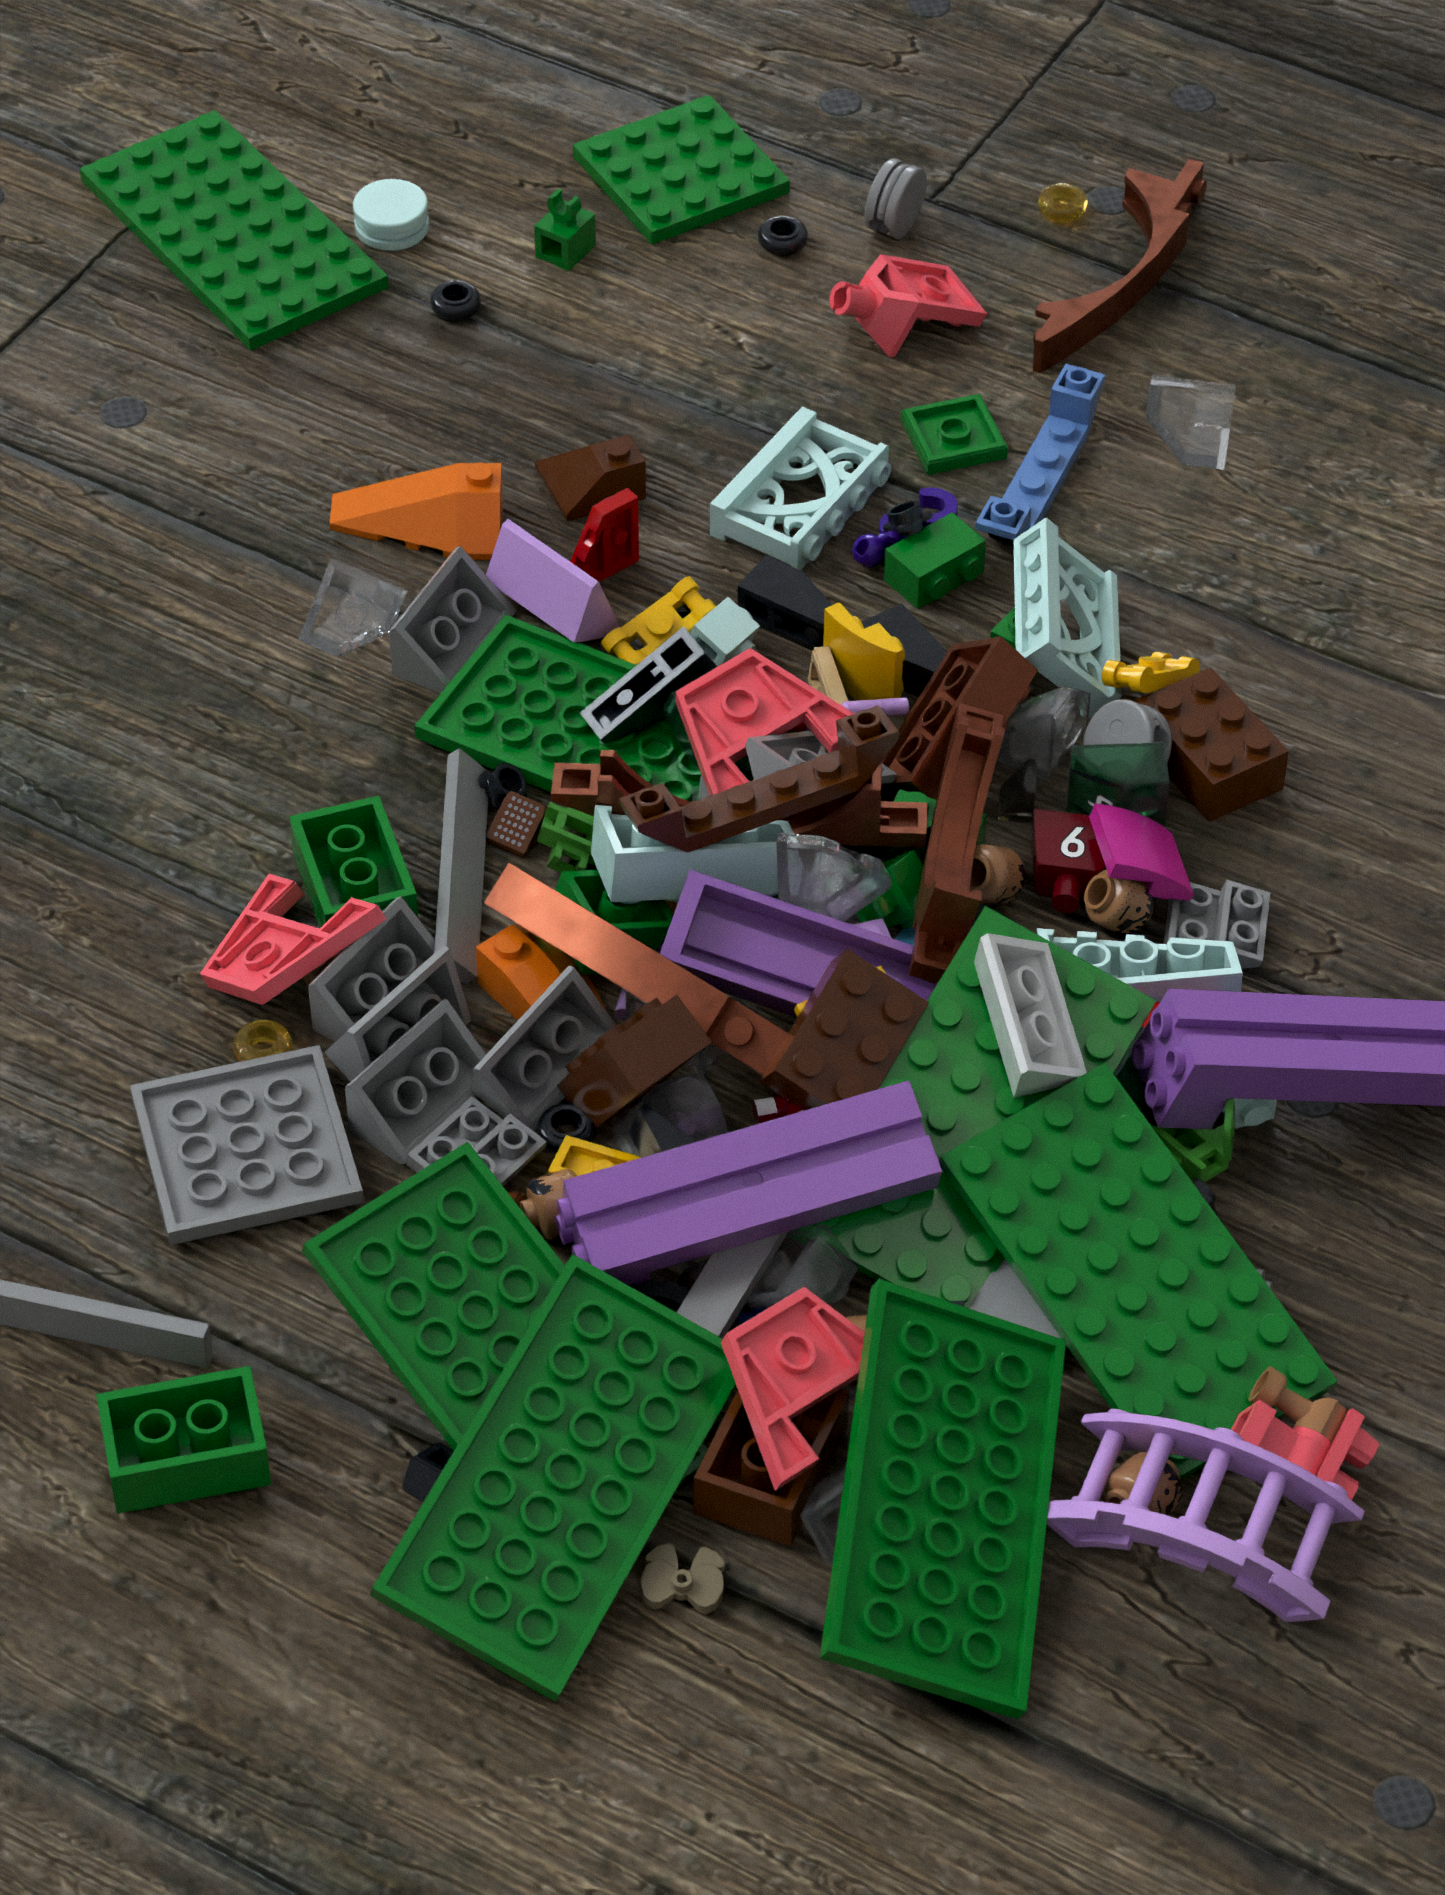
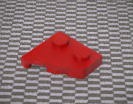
[570,488,639,582]

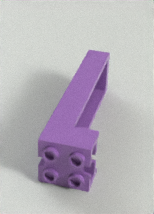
[660,869,938,1018]
[1132,988,1445,1129]
[555,1080,942,1285]

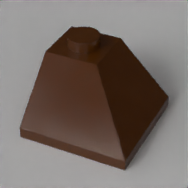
[535,434,646,522]

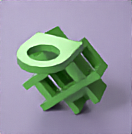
[537,801,596,873]
[1148,1098,1235,1183]

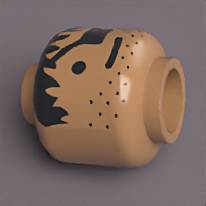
[970,844,1025,906]
[1084,869,1154,934]
[520,1169,577,1240]
[1105,1451,1182,1516]

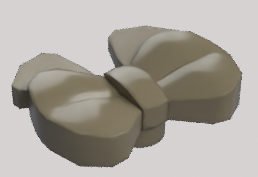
[641,1543,725,1614]

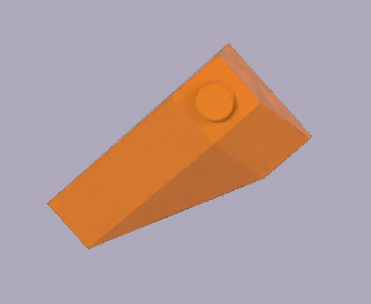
[330,462,503,560]
[476,924,609,1021]

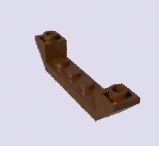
[619,705,899,853]

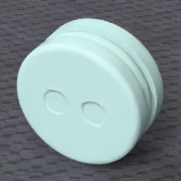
[353,179,429,251]

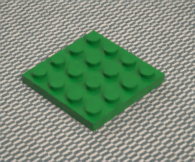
[573,95,790,245]

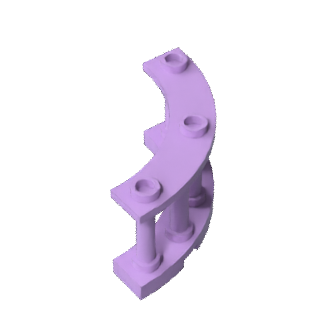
[1047,1409,1365,1622]

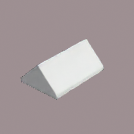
[974,933,1087,1098]

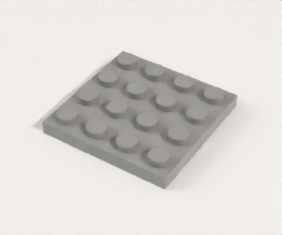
[130,1045,364,1245]

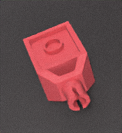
[830,254,987,357]

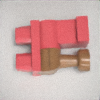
[1231,1366,1380,1500]

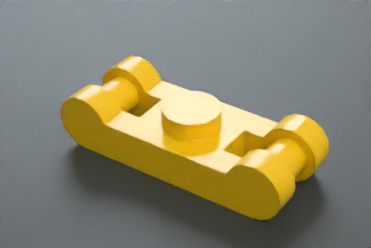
[601,576,716,665]
[1102,651,1200,693]

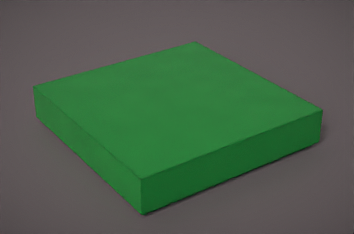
[900,394,1008,475]

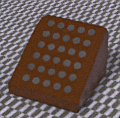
[486,791,547,859]

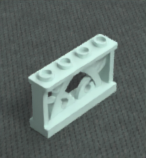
[710,407,891,570]
[1013,517,1122,718]

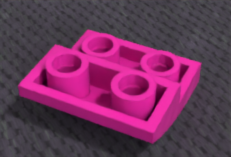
[1089,803,1194,901]

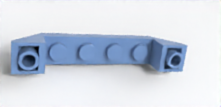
[975,364,1105,540]

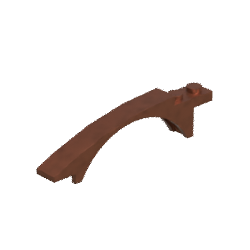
[1033,159,1207,373]
[909,703,1005,984]
[551,750,927,858]
[484,863,788,1075]

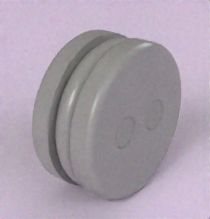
[864,158,927,239]
[1083,699,1172,788]

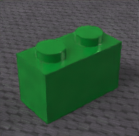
[884,512,986,609]

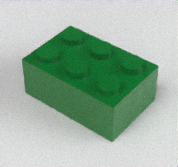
[289,795,418,928]
[96,1366,271,1514]

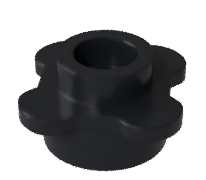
[883,500,933,537]
[478,763,527,810]

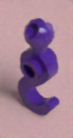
[852,487,958,568]

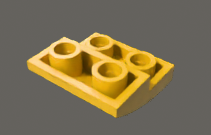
[823,602,905,701]

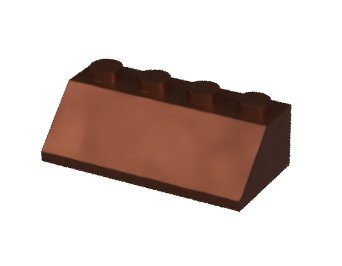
[881,636,1038,802]

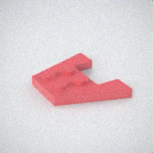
[675,648,854,796]
[200,874,387,1005]
[721,1287,865,1491]

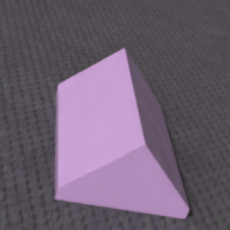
[486,519,620,643]

